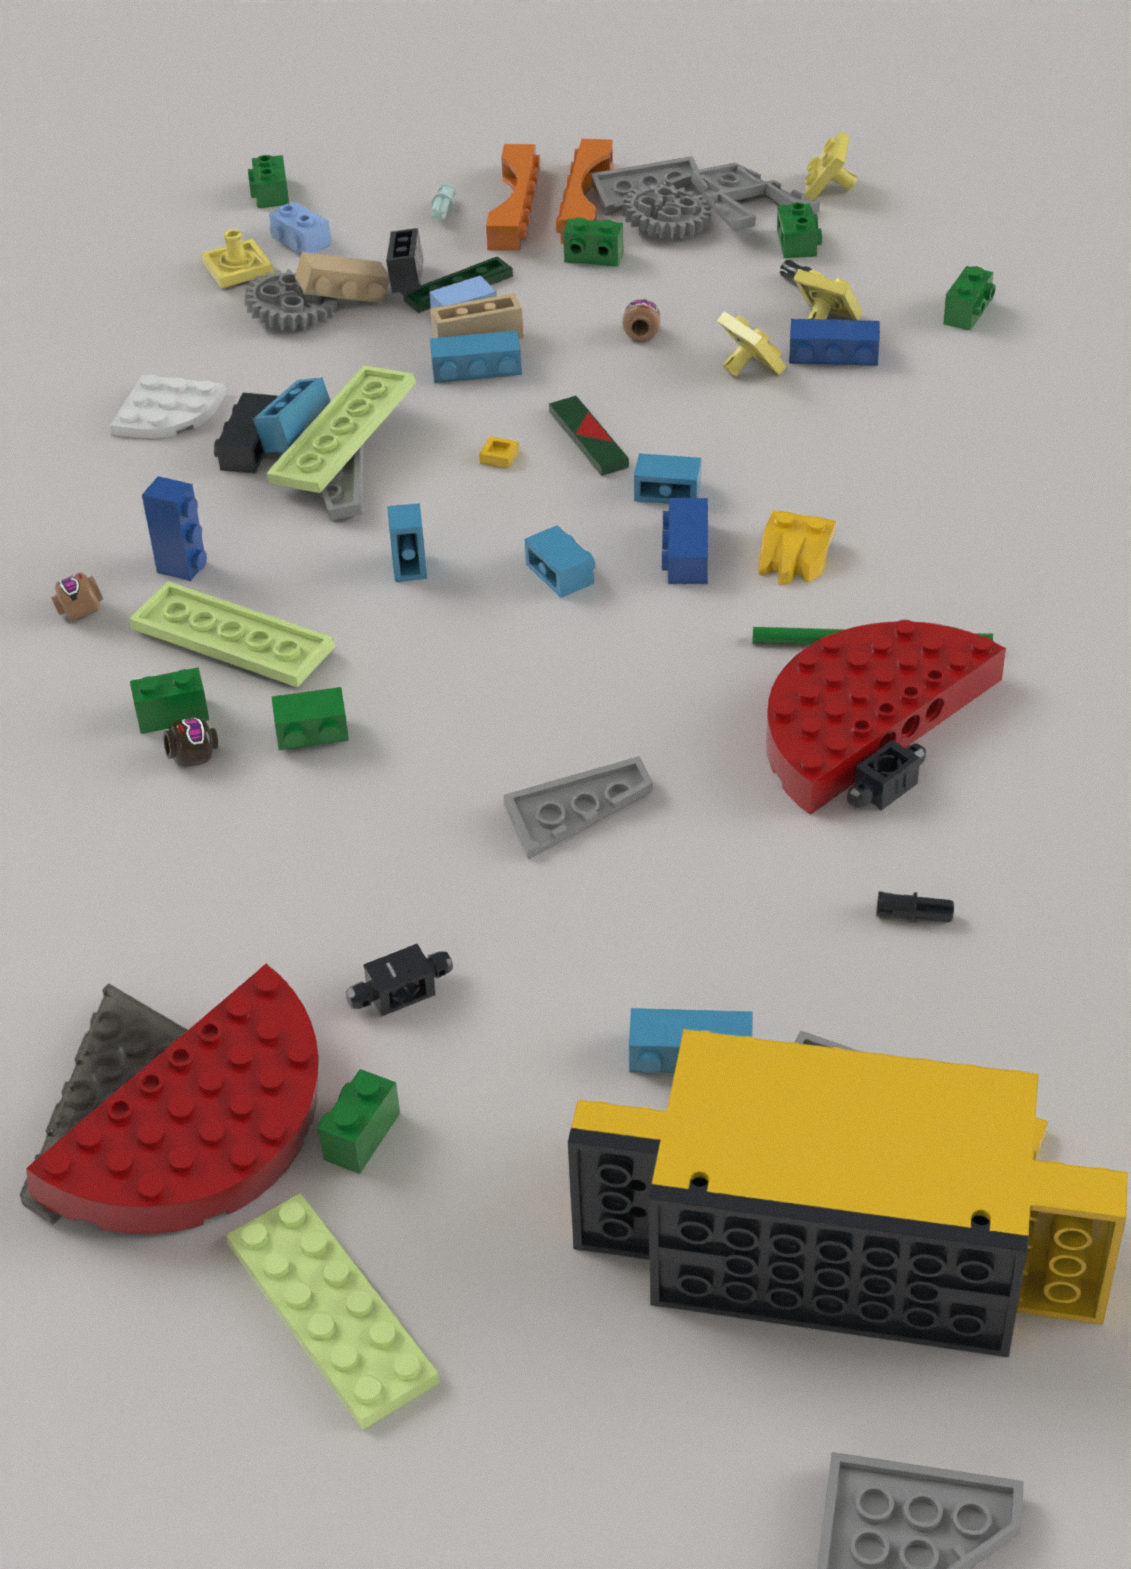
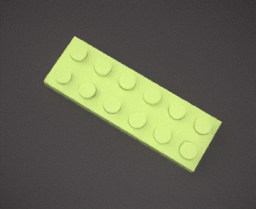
[266,365,416,493]
[129,581,335,688]
[226,1193,440,1431]

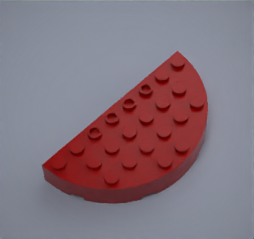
[766,619,1006,815]
[26,963,319,1234]

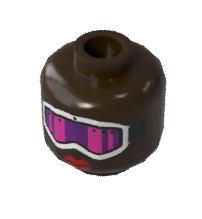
[163,718,218,766]

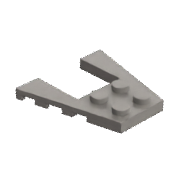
[691,162,821,231]

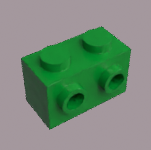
[248,155,289,208]
[777,202,822,258]
[563,217,624,266]
[943,266,996,331]
[130,667,209,734]
[271,687,349,750]
[317,1069,400,1174]

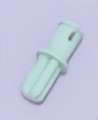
[430,184,456,221]

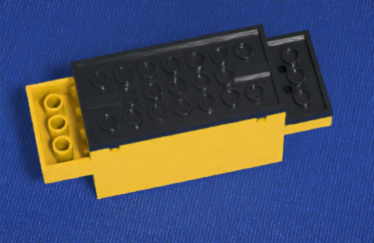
[567,1029,1128,1358]

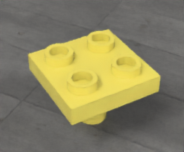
[804,131,858,201]
[201,229,273,288]
[794,269,863,320]
[717,311,787,377]

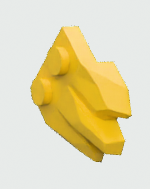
[758,510,836,585]

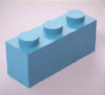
[429,330,522,383]
[253,377,331,454]
[629,1008,753,1073]

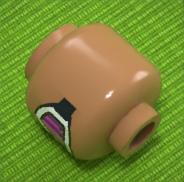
[622,299,661,342]
[51,572,104,621]

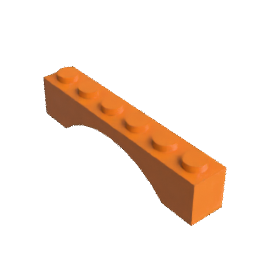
[556,138,613,244]
[486,144,541,251]

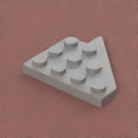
[817,1452,1024,1569]

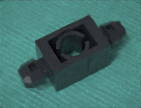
[847,740,926,811]
[345,944,453,1016]

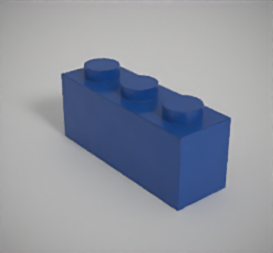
[789,319,880,366]
[142,476,207,581]
[662,498,708,584]

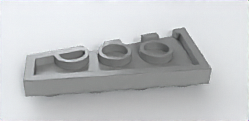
[591,156,699,216]
[321,445,363,520]
[504,756,653,859]

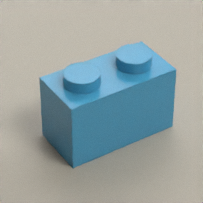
[634,453,702,504]
[387,503,427,582]
[524,525,595,598]

